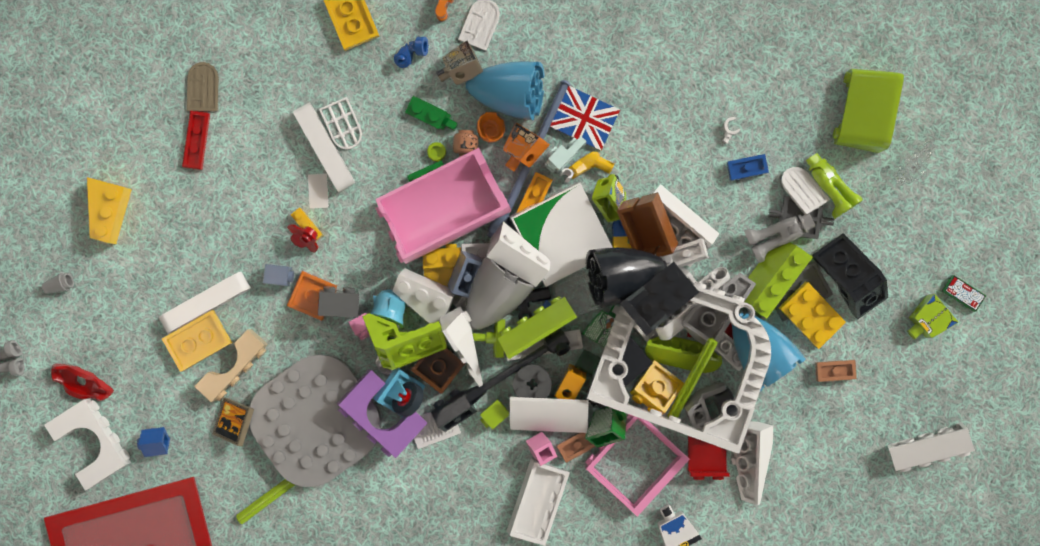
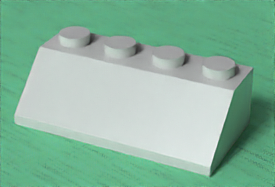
[653,184,719,267]

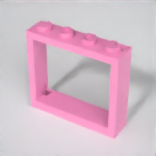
[585,414,690,517]

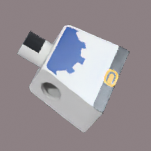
[657,505,702,546]

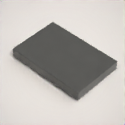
[775,261,833,322]

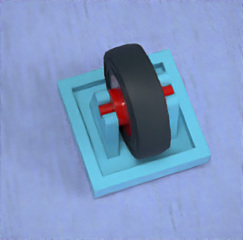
[373,368,425,417]

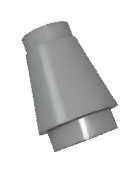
[42,273,74,294]

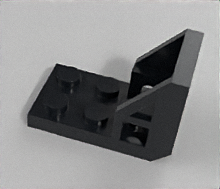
[812,233,888,320]
[620,262,699,336]

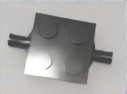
[768,196,835,239]

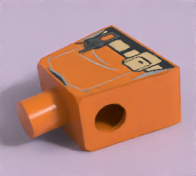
[503,122,550,172]

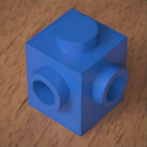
[137,427,170,457]

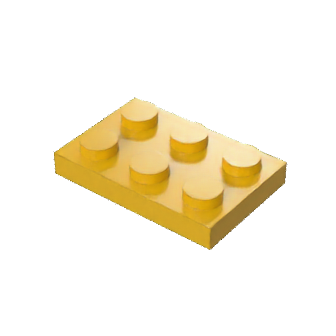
[324,0,380,51]
[779,281,846,349]
[162,310,232,372]

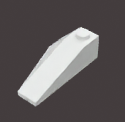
[440,307,483,387]

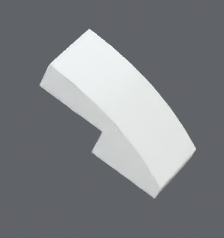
[715,332,742,371]

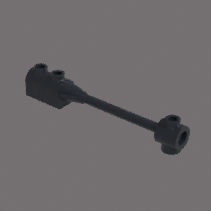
[431,328,571,432]

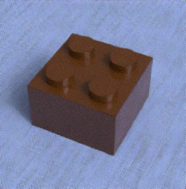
[411,348,467,394]

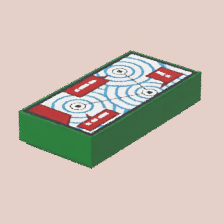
[942,275,986,312]

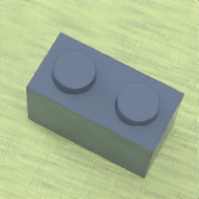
[448,250,482,298]

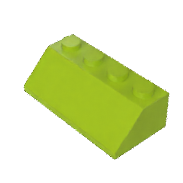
[744,243,813,320]
[498,296,577,359]

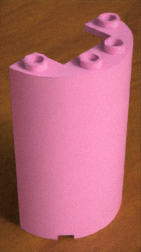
[375,148,511,264]

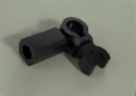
[517,286,551,320]

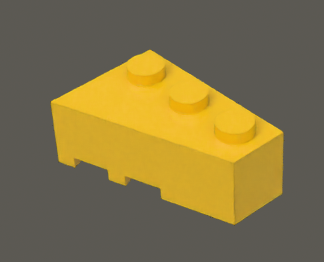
[87,177,132,244]

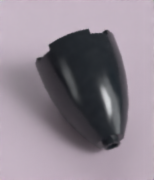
[585,247,667,308]

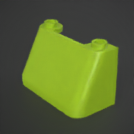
[832,69,904,153]

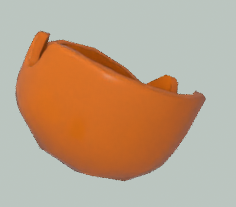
[476,112,505,143]

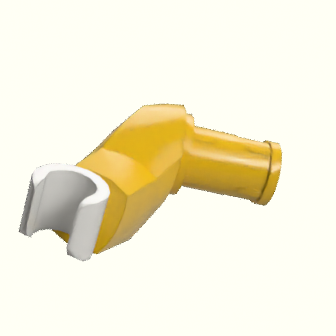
[560,151,615,183]

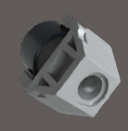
[684,382,737,430]

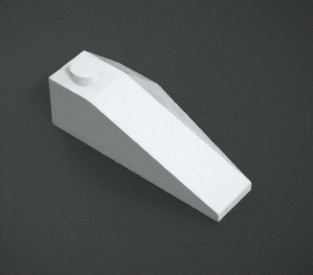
[732,421,773,505]

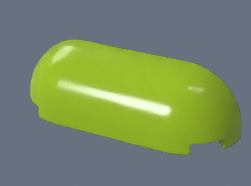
[645,336,722,373]

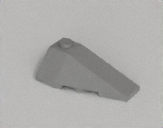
[682,273,756,346]

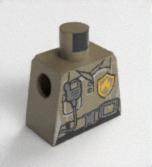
[436,41,483,85]

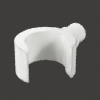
[722,117,741,144]

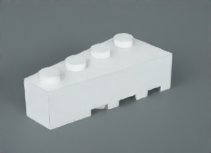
[887,422,975,472]

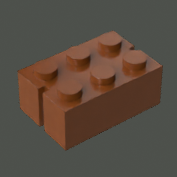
[617,192,678,257]

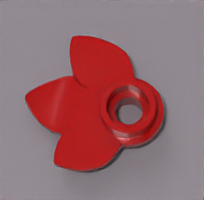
[287,224,319,253]

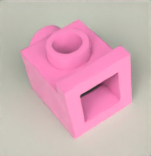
[349,313,370,341]

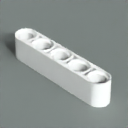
[293,102,355,192]
[655,267,731,340]
[159,272,251,334]

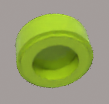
[427,142,446,162]

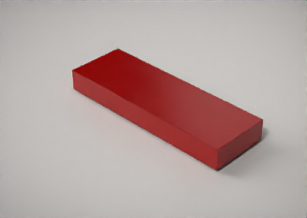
[182,111,210,170]

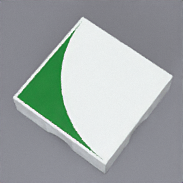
[510,182,613,287]

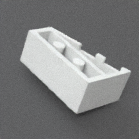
[487,222,550,287]
[392,268,456,328]

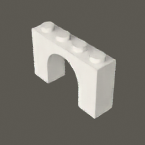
[44,398,131,491]

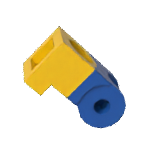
[612,220,632,249]

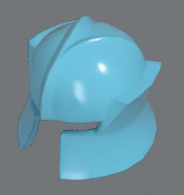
[370,290,406,328]

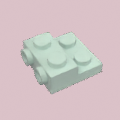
[545,136,586,174]

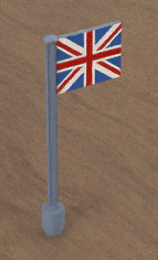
[487,80,620,238]

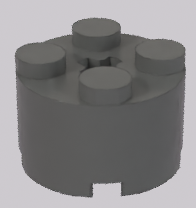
[513,364,552,398]

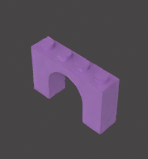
[337,369,427,458]

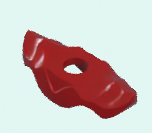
[51,363,114,401]

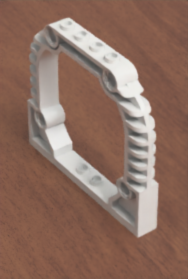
[587,282,771,454]

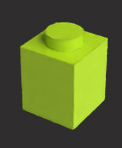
[480,399,510,430]

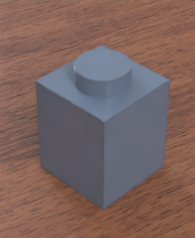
[263,264,294,286]

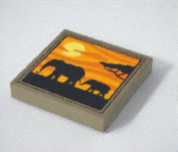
[212,397,254,446]

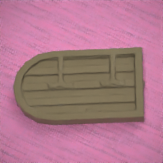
[187,62,219,112]

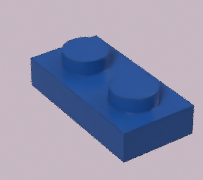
[726,154,769,181]

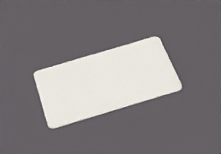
[308,174,329,208]

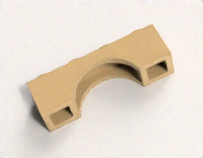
[194,329,268,402]

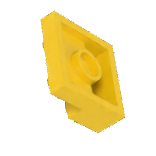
[422,244,461,287]
[629,360,684,415]

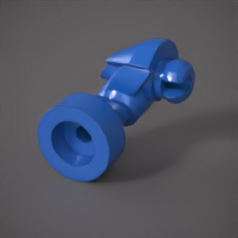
[394,37,429,68]

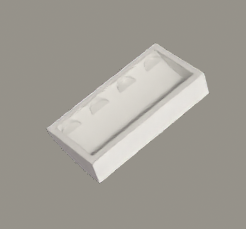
[510,397,589,433]
[506,459,570,546]

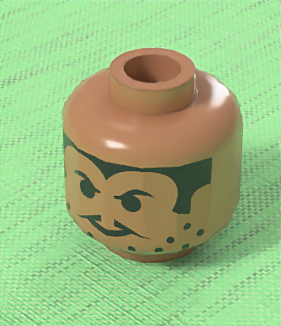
[453,130,478,157]

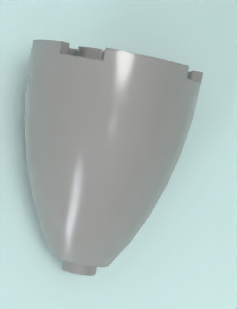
[466,254,535,330]

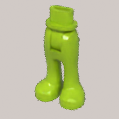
[806,153,863,219]

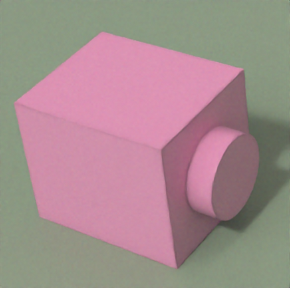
[526,432,557,466]

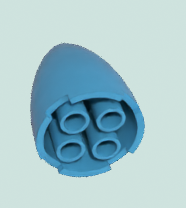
[466,61,545,121]
[732,313,806,391]

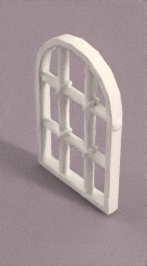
[319,97,362,150]

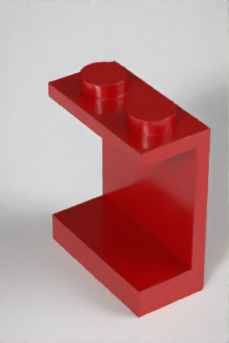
[688,436,730,480]

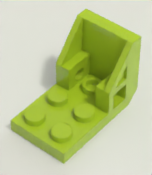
[362,313,447,370]

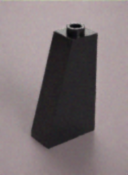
[586,336,653,408]

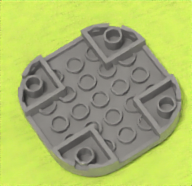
[249,355,382,487]

